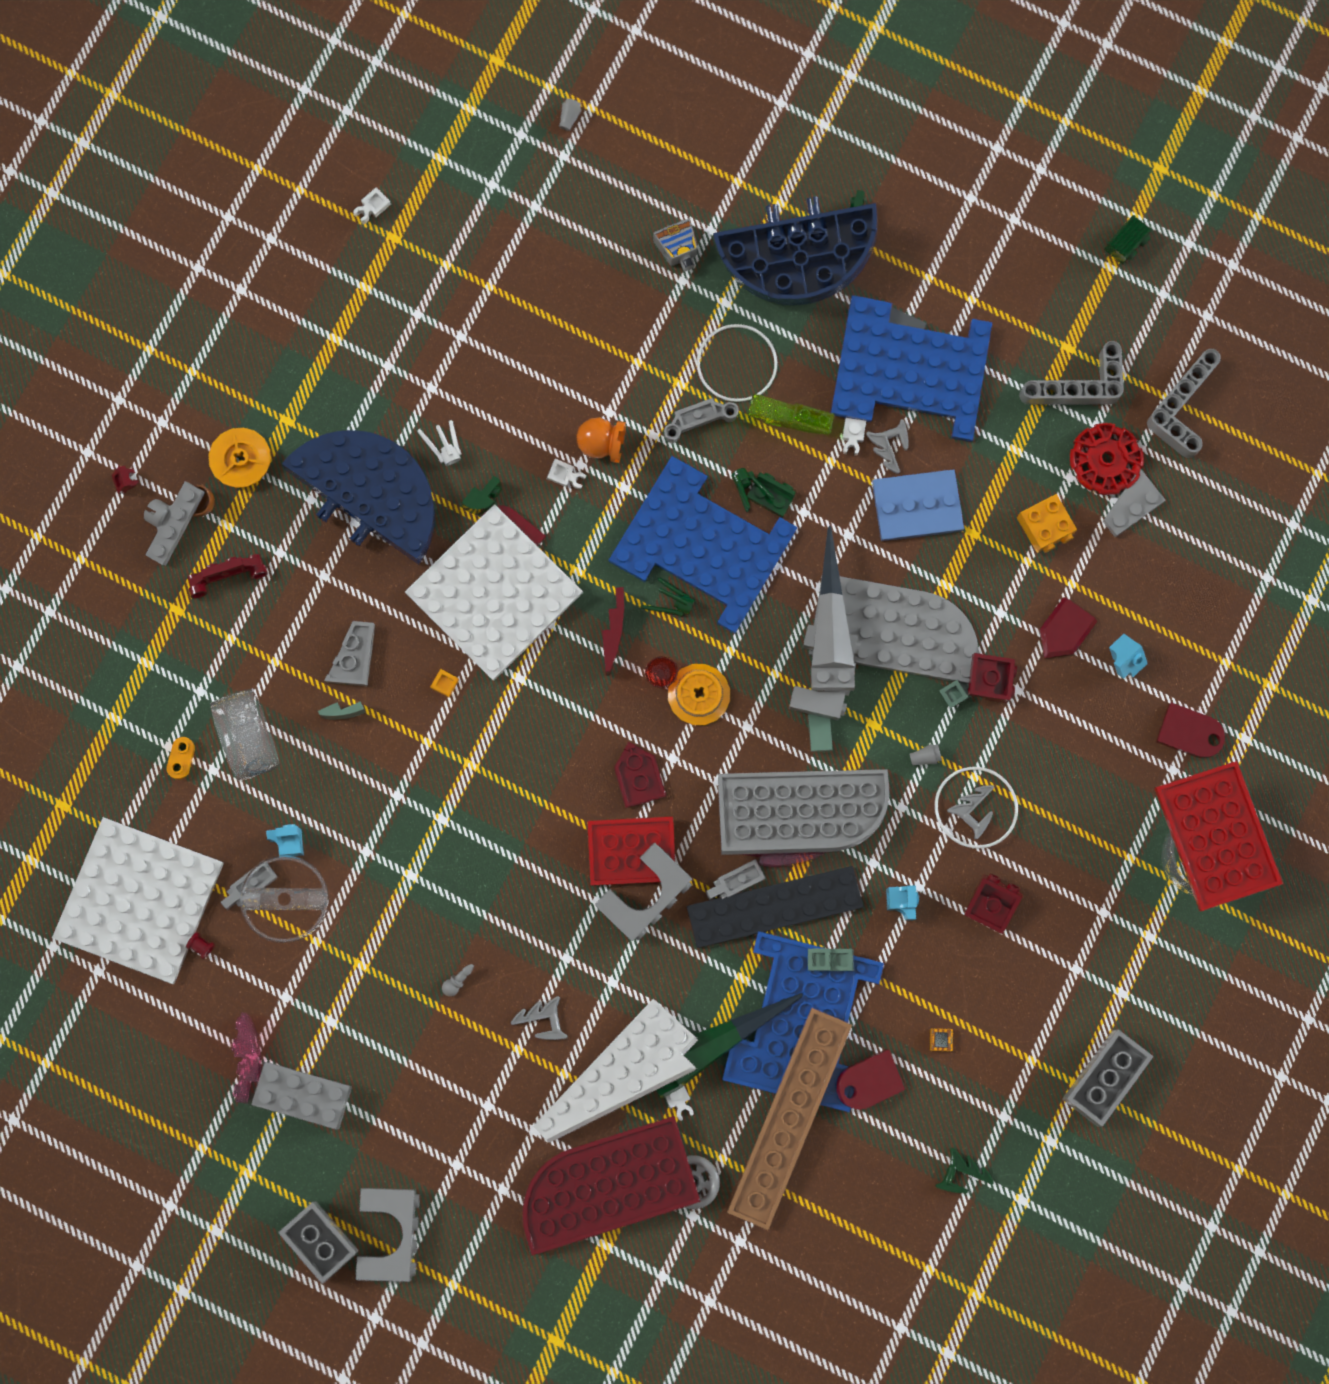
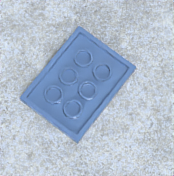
[872,469,964,541]

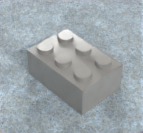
[279,1201,359,1284]

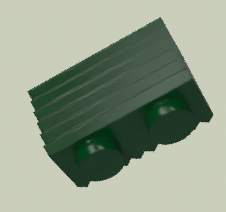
[1104,215,1152,265]

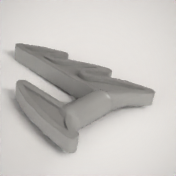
[866,419,908,474]
[947,785,994,839]
[511,996,568,1040]

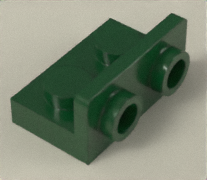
[747,472,796,518]

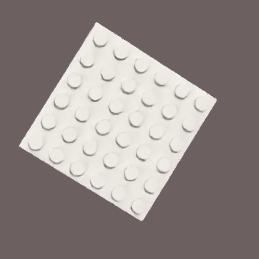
[405,504,583,681]
[52,817,224,984]

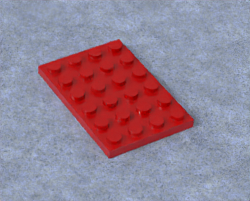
[1154,761,1283,911]

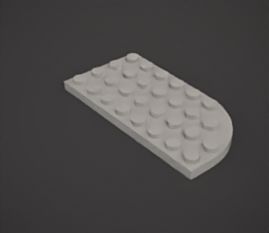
[808,576,979,684]
[718,769,889,855]

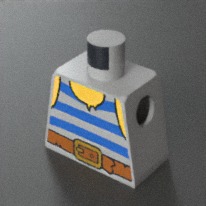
[653,218,698,271]

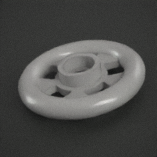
[684,1155,720,1209]

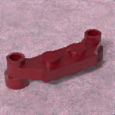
[187,554,268,599]

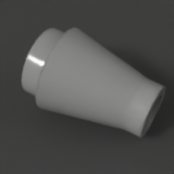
[559,99,582,131]
[910,744,942,766]

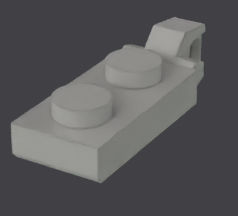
[706,859,766,900]
[221,860,278,910]

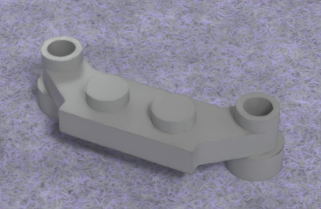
[664,398,739,444]

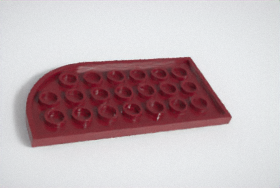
[523,1116,701,1256]

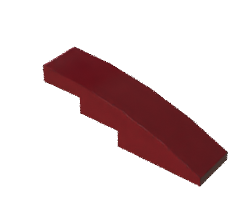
[602,587,624,676]

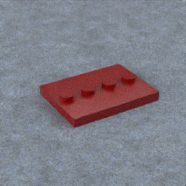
[587,816,675,885]

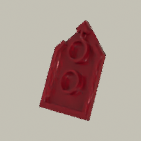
[1039,597,1098,659]
[614,741,667,808]

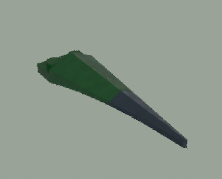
[656,993,803,1099]

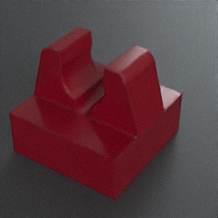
[111,466,139,494]

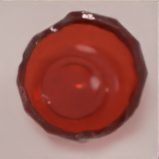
[645,656,679,688]

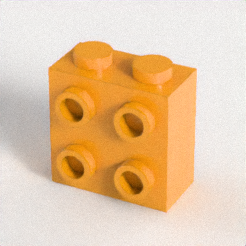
[1017,494,1077,553]

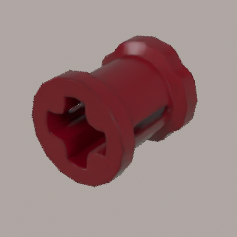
[186,932,215,960]

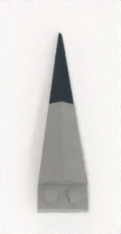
[811,525,855,691]

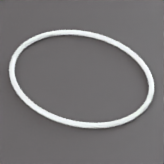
[697,324,778,402]
[935,767,1018,848]

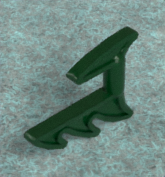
[935,1147,994,1193]

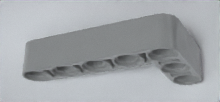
[1019,341,1124,405]
[1147,349,1221,458]

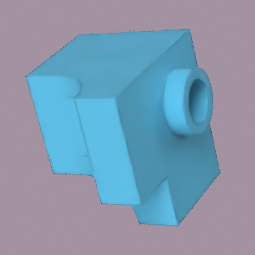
[1109,634,1148,679]
[266,824,304,858]
[886,885,919,921]

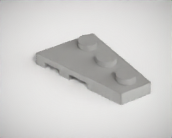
[1103,469,1165,537]
[324,621,375,686]

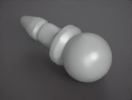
[442,964,474,997]

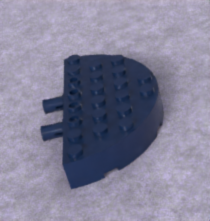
[713,197,878,305]
[282,430,435,565]

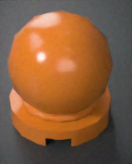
[576,418,626,463]

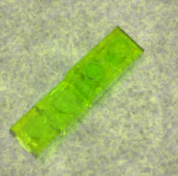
[748,394,834,435]

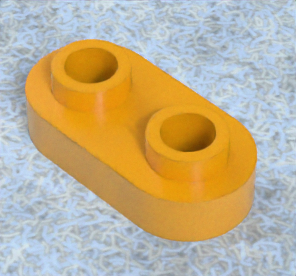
[167,737,195,780]

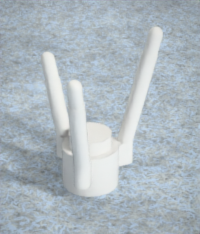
[418,420,462,466]

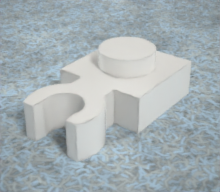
[353,187,391,224]
[842,418,866,456]
[547,459,586,489]
[665,1086,693,1121]

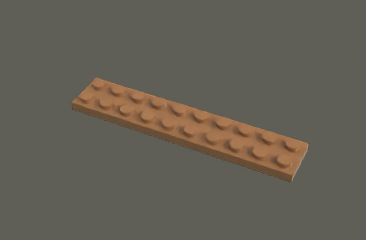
[727,1007,852,1230]

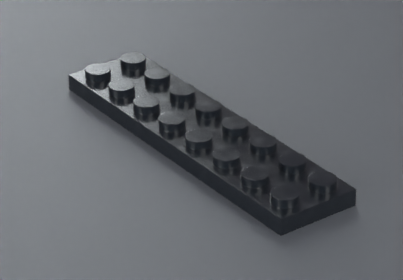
[687,866,864,948]

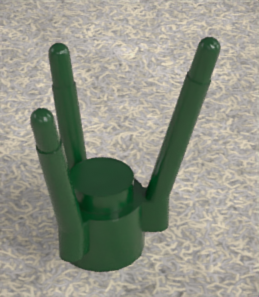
[731,468,774,512]
[641,578,695,617]

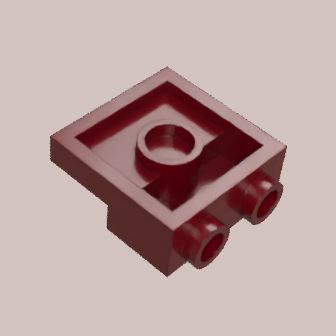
[968,653,1017,703]
[964,873,1022,934]

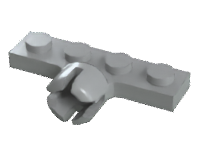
[144,481,205,566]

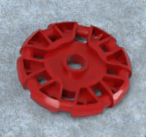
[1070,423,1144,495]

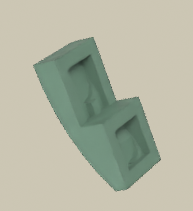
[939,680,972,709]
[318,702,366,720]
[808,714,832,752]
[808,948,853,971]

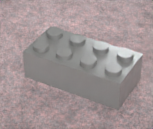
[1062,1029,1153,1127]
[252,1062,352,1129]

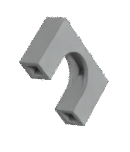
[789,625,861,721]
[595,842,692,941]
[356,1188,420,1282]

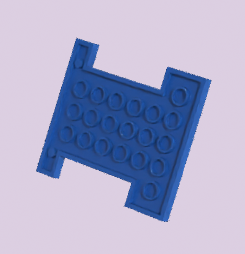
[830,295,992,442]
[609,456,798,634]
[722,931,884,1112]

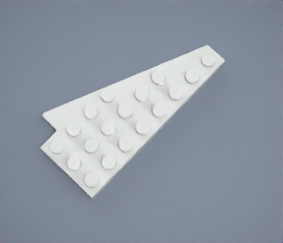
[533,999,698,1143]

